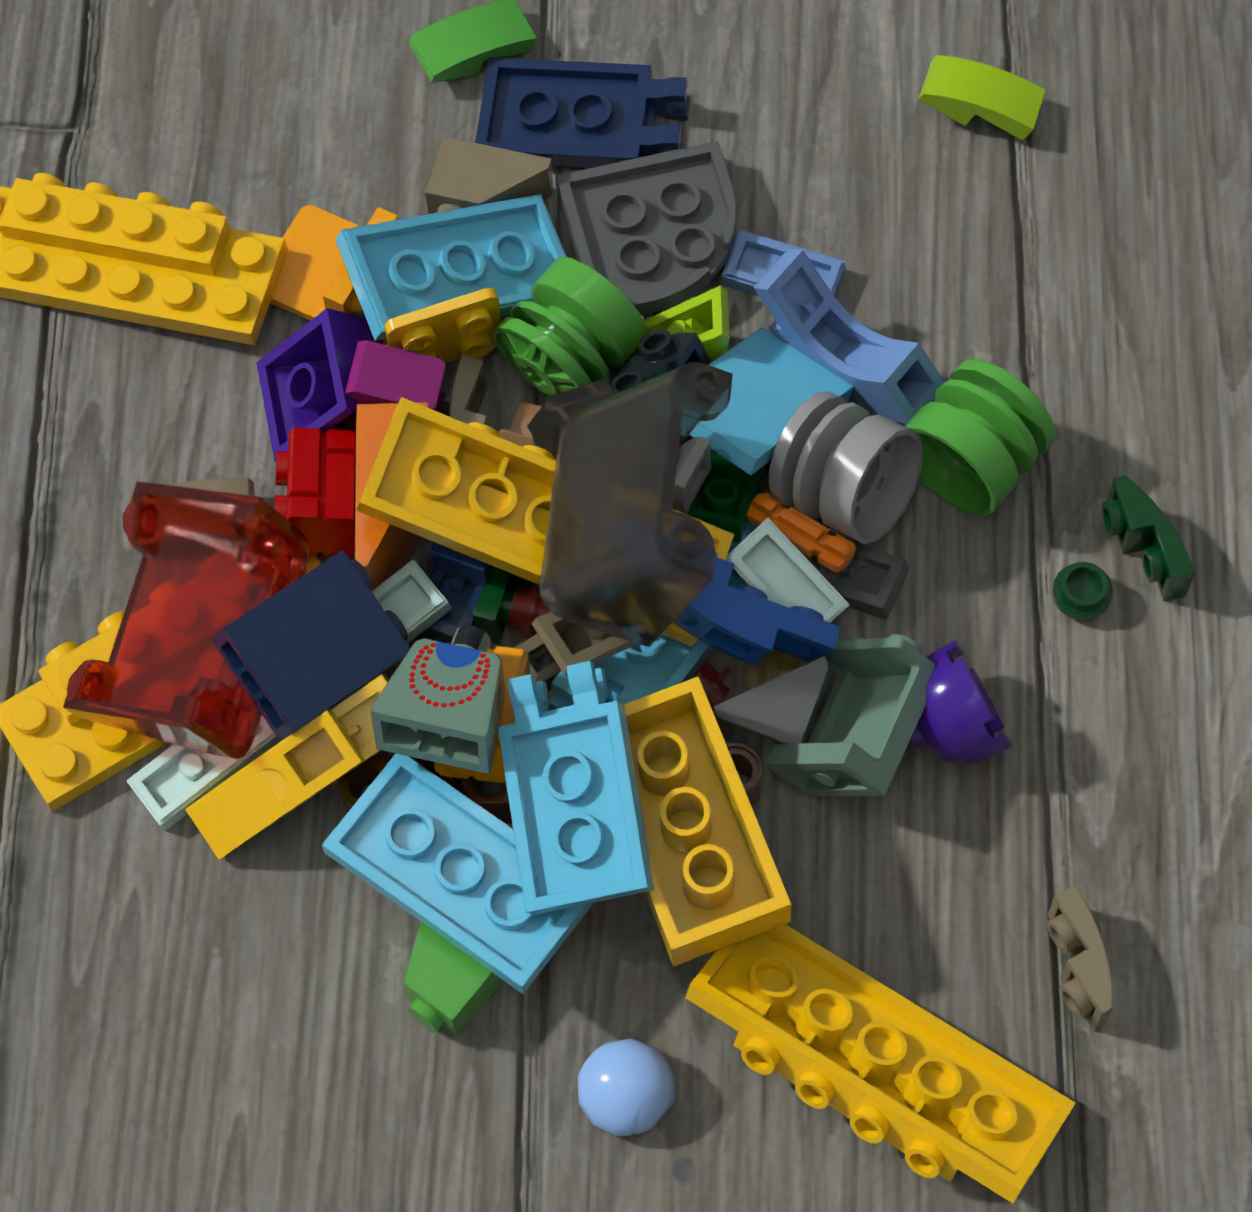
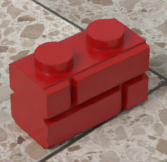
[274,427,356,557]

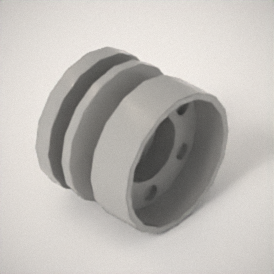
[769,391,923,544]

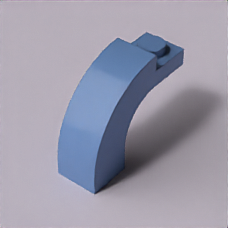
[753,248,944,424]

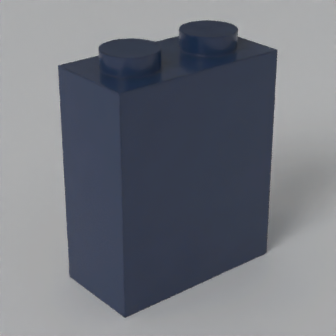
[210,550,410,741]

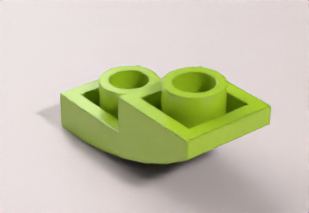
[918,55,1046,141]

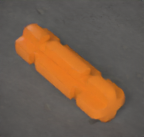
[747,493,856,572]

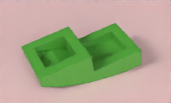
[408,0,537,83]

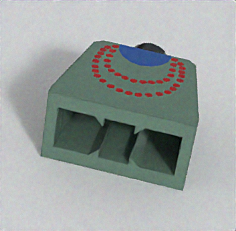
[370,625,505,774]

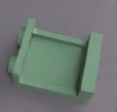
[765,634,935,796]

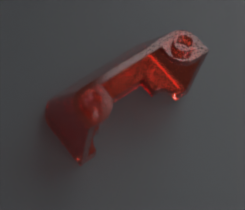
[63,481,309,759]

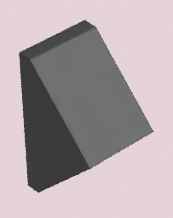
[713,656,834,744]

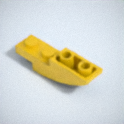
[185,674,389,860]

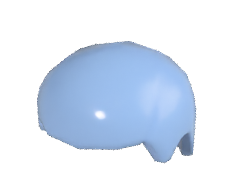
[578,1038,676,1136]

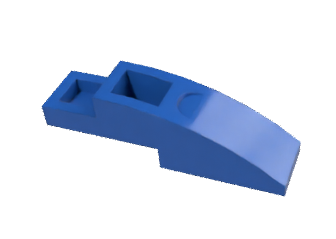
[602,522,841,666]

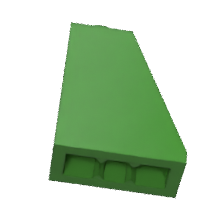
[403,922,504,1038]

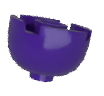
[911,640,1012,764]

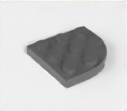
[556,141,736,316]

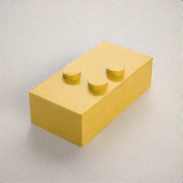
[624,677,791,967]

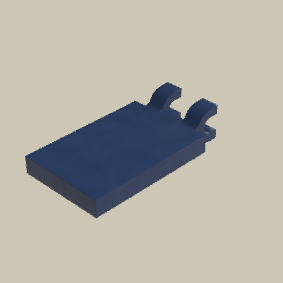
[475,58,690,168]

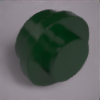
[1052,562,1113,620]

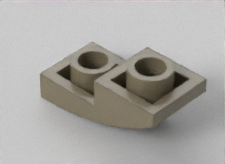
[1047,885,1113,1031]

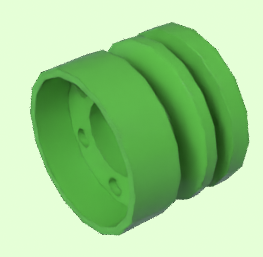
[492,256,647,412]
[905,359,1056,517]

